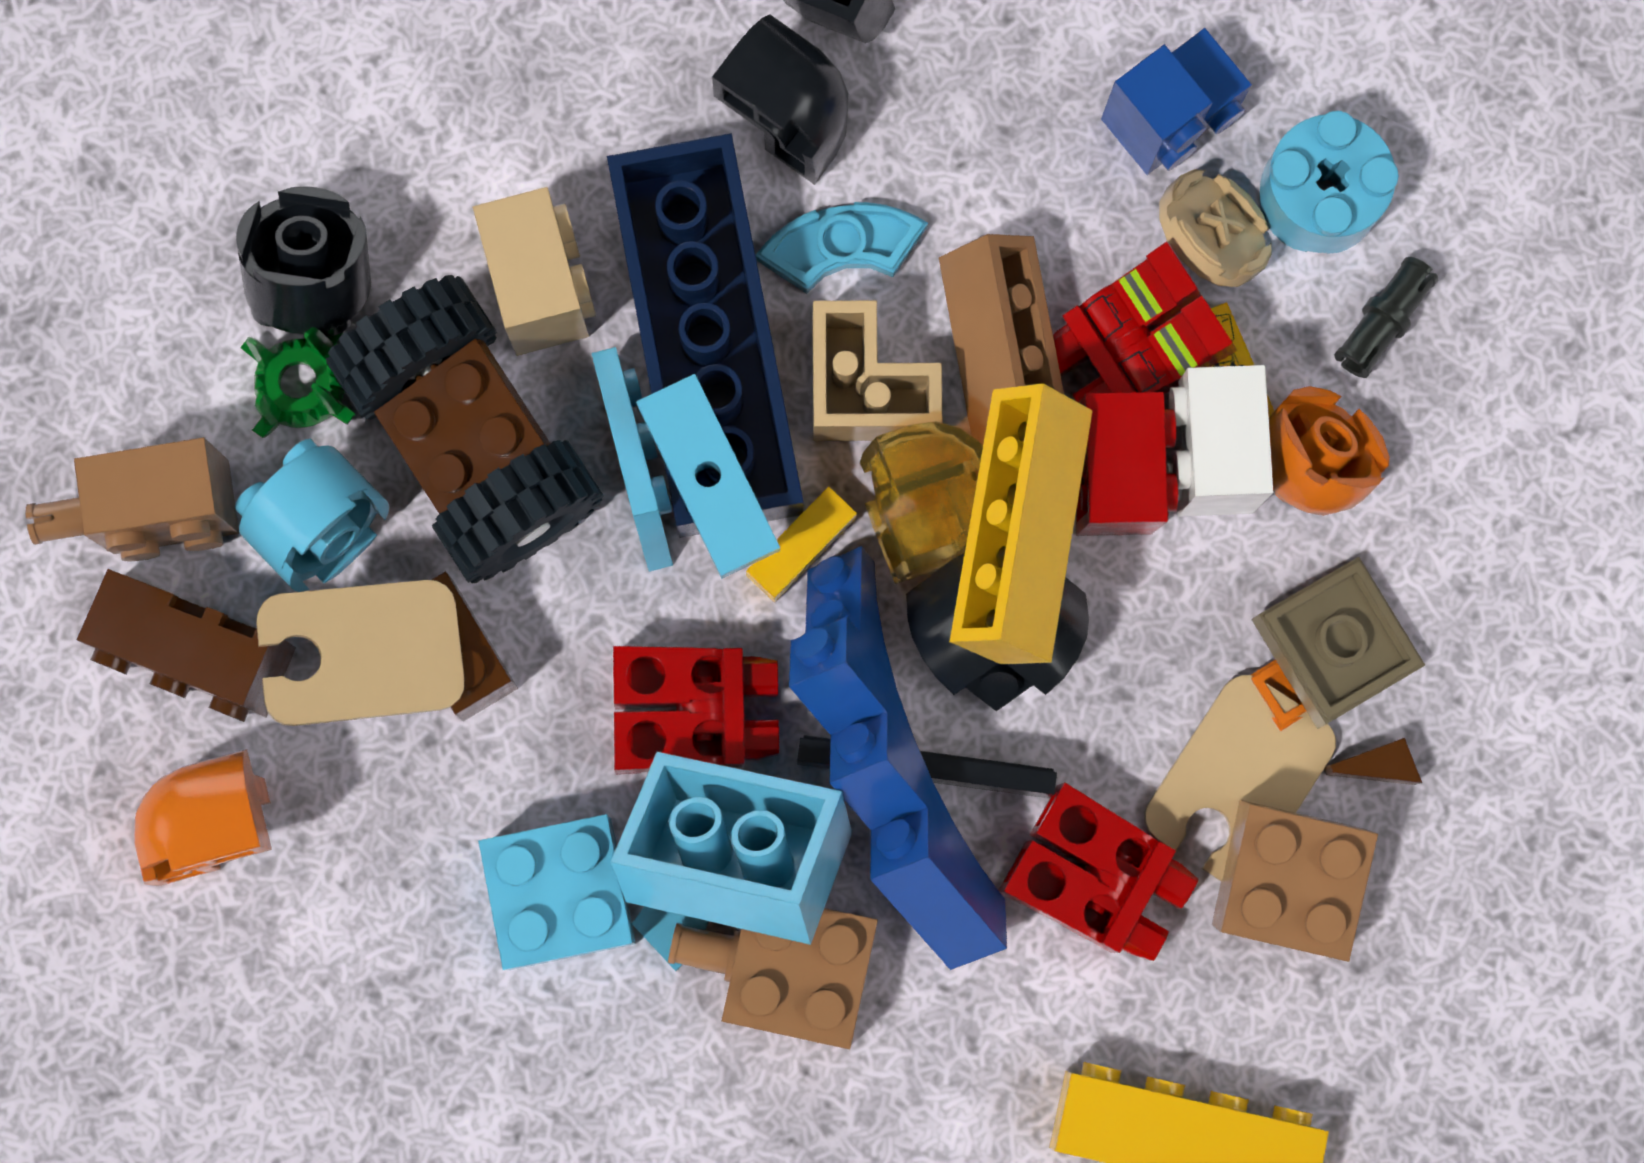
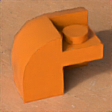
[134,749,272,886]

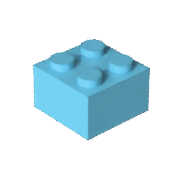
[478,814,636,970]

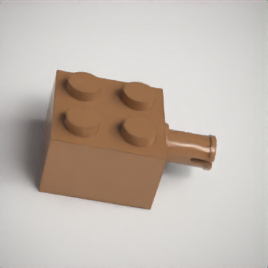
[25,437,239,562]
[668,908,878,1050]

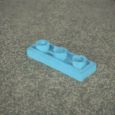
[636,374,780,579]

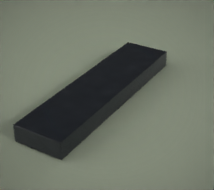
[797,735,1057,799]

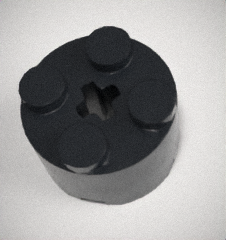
[236,187,371,336]

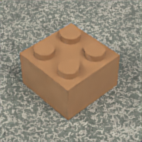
[1212,800,1378,962]

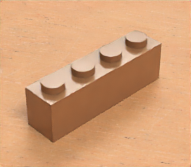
[939,234,1064,473]

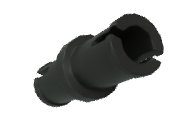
[1334,257,1438,378]

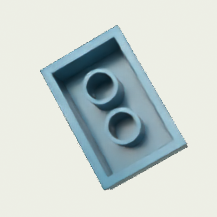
[611,752,852,945]

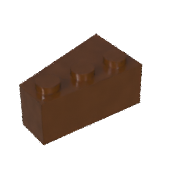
[76,569,296,722]

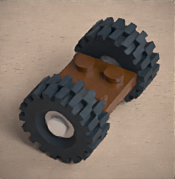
[326,275,604,584]

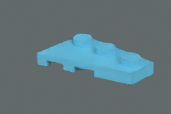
[591,347,673,572]

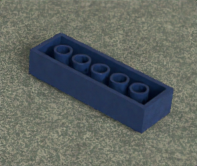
[607,133,804,538]

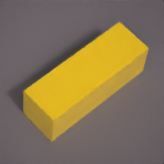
[746,486,857,603]

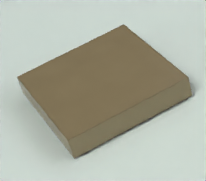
[1251,557,1425,729]

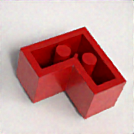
[1076,392,1178,536]

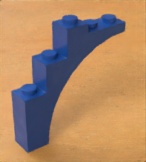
[789,546,1007,970]

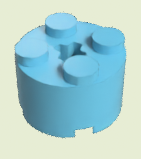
[1260,111,1399,254]
[235,439,389,592]

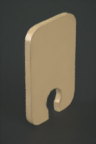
[256,580,465,726]
[1144,675,1336,881]

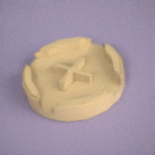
[1159,169,1272,287]

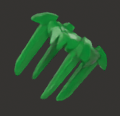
[240,327,355,438]

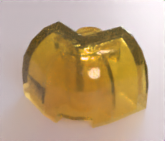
[859,421,983,584]

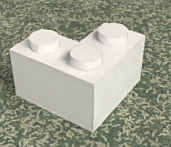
[1166,365,1273,517]

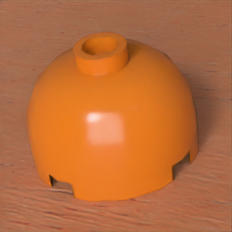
[1269,386,1390,516]

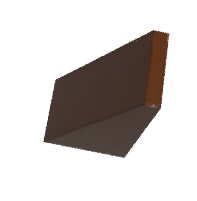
[1324,738,1422,785]

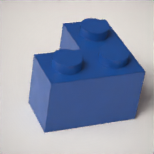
[1101,28,1252,175]

